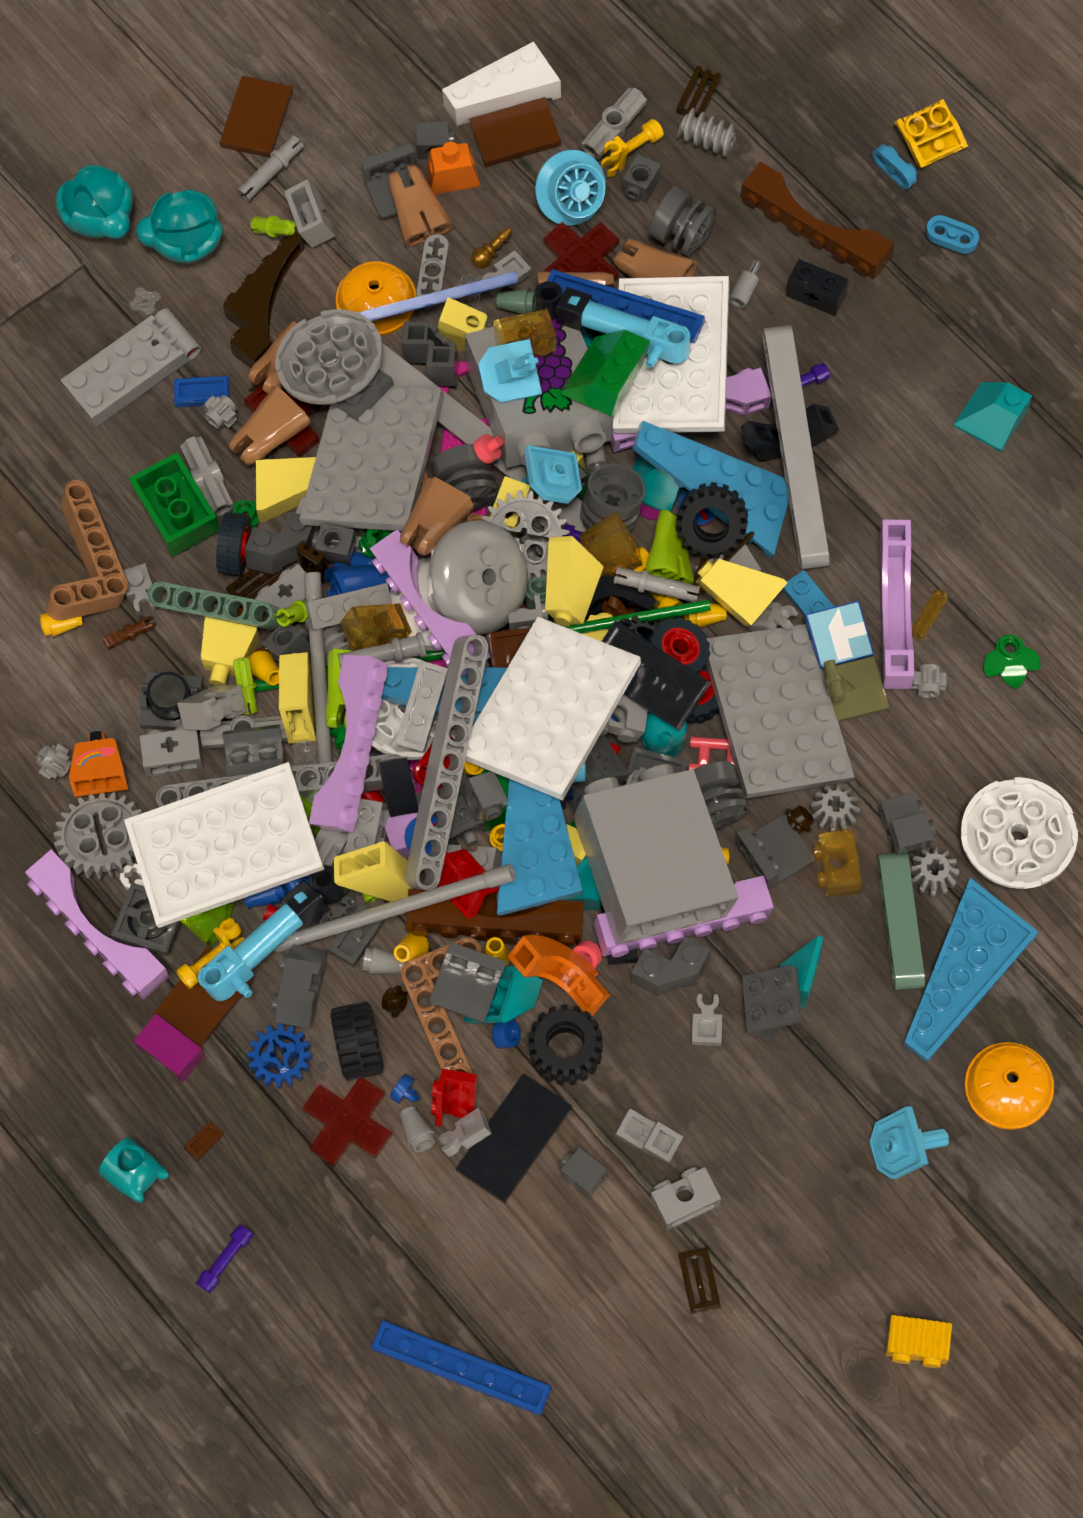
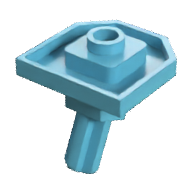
[478,339,542,403]
[521,445,582,504]
[869,1107,949,1179]

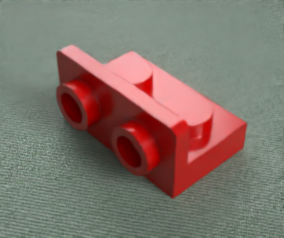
[437,849,499,919]
[431,1069,477,1127]

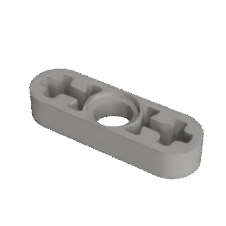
[417,234,449,309]

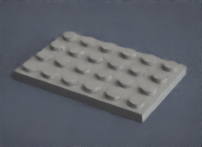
[299,386,444,531]
[706,624,855,799]

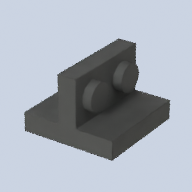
[223,724,285,776]

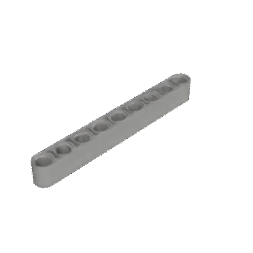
[762,325,829,570]
[405,635,488,890]
[156,754,411,807]

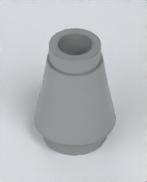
[362,946,405,974]
[400,1106,435,1153]

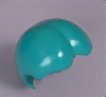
[56,165,133,239]
[136,190,223,264]

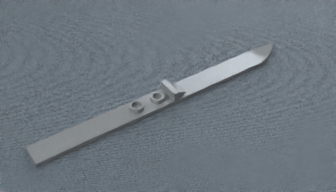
[379,344,588,532]

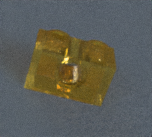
[494,309,556,356]
[340,603,412,651]
[813,829,862,897]

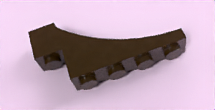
[223,231,304,368]

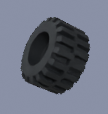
[676,482,748,559]
[330,1001,384,1081]
[528,1005,603,1086]

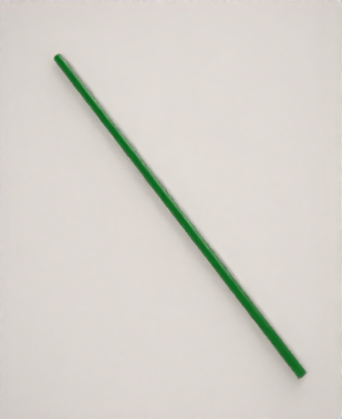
[253,599,711,692]

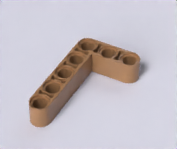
[46,480,128,621]
[401,937,482,1073]

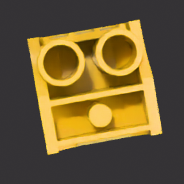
[894,99,968,169]

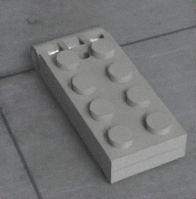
[60,308,202,428]

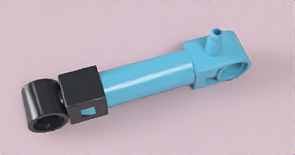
[535,281,690,368]
[198,865,346,1001]

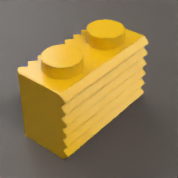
[886,1315,952,1368]

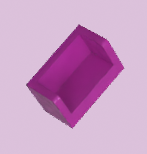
[133,1014,204,1082]

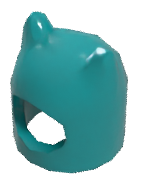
[641,712,687,757]
[98,1137,169,1203]

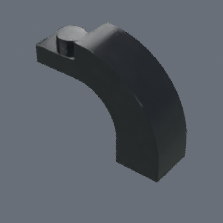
[740,403,839,460]
[584,575,657,622]

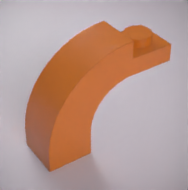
[507,935,610,1016]

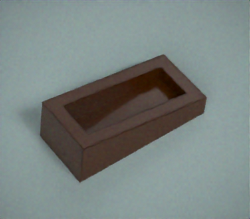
[184,1121,224,1162]

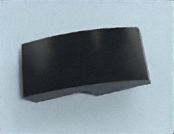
[378,756,419,817]

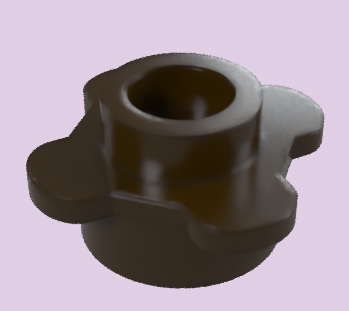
[786,805,814,833]
[382,985,407,1018]

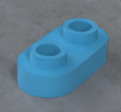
[872,144,917,190]
[926,215,979,254]

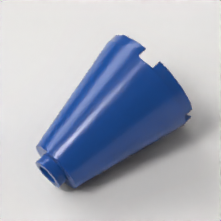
[324,565,391,597]

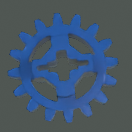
[247,1023,312,1089]

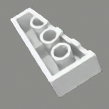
[442,42,561,126]

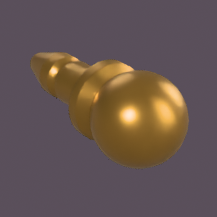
[471,227,512,269]

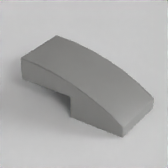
[614,1108,683,1163]

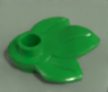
[984,634,1041,689]

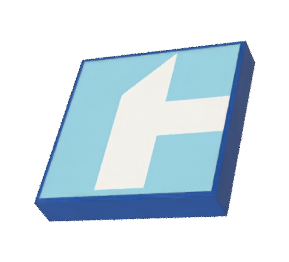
[804,601,874,669]

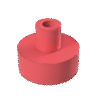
[474,434,503,464]
[573,940,602,968]

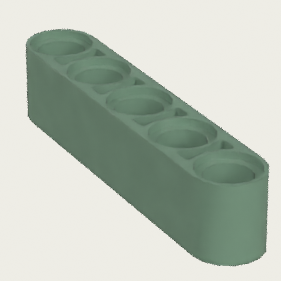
[147,582,283,630]
[877,852,925,991]

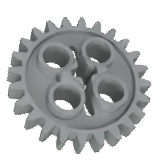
[482,490,570,582]
[53,792,142,879]

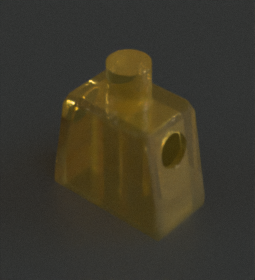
[580,512,643,576]

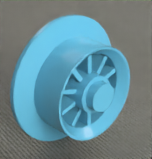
[535,150,606,226]

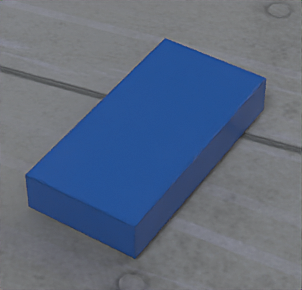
[174,376,230,408]

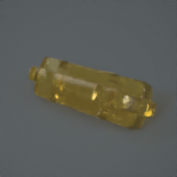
[912,589,948,641]

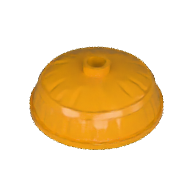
[336,261,417,336]
[964,1042,1054,1130]

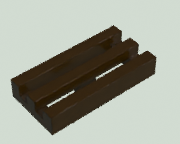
[676,66,721,117]
[296,541,328,584]
[226,569,284,609]
[678,1248,721,1314]

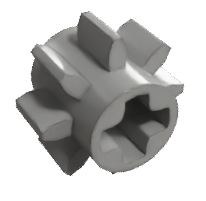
[204,395,237,429]
[912,664,947,698]
[36,743,72,779]

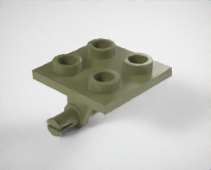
[822,656,890,722]

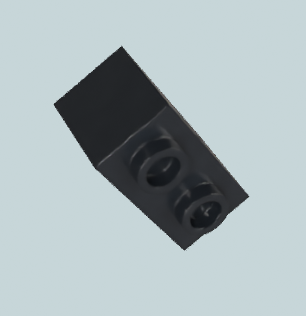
[786,259,848,317]

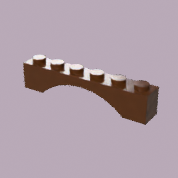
[741,161,894,280]
[406,889,584,947]

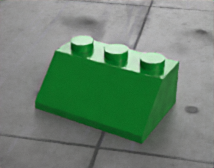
[561,330,650,417]

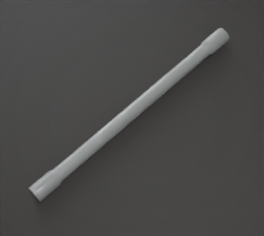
[304,572,332,764]
[274,864,516,954]

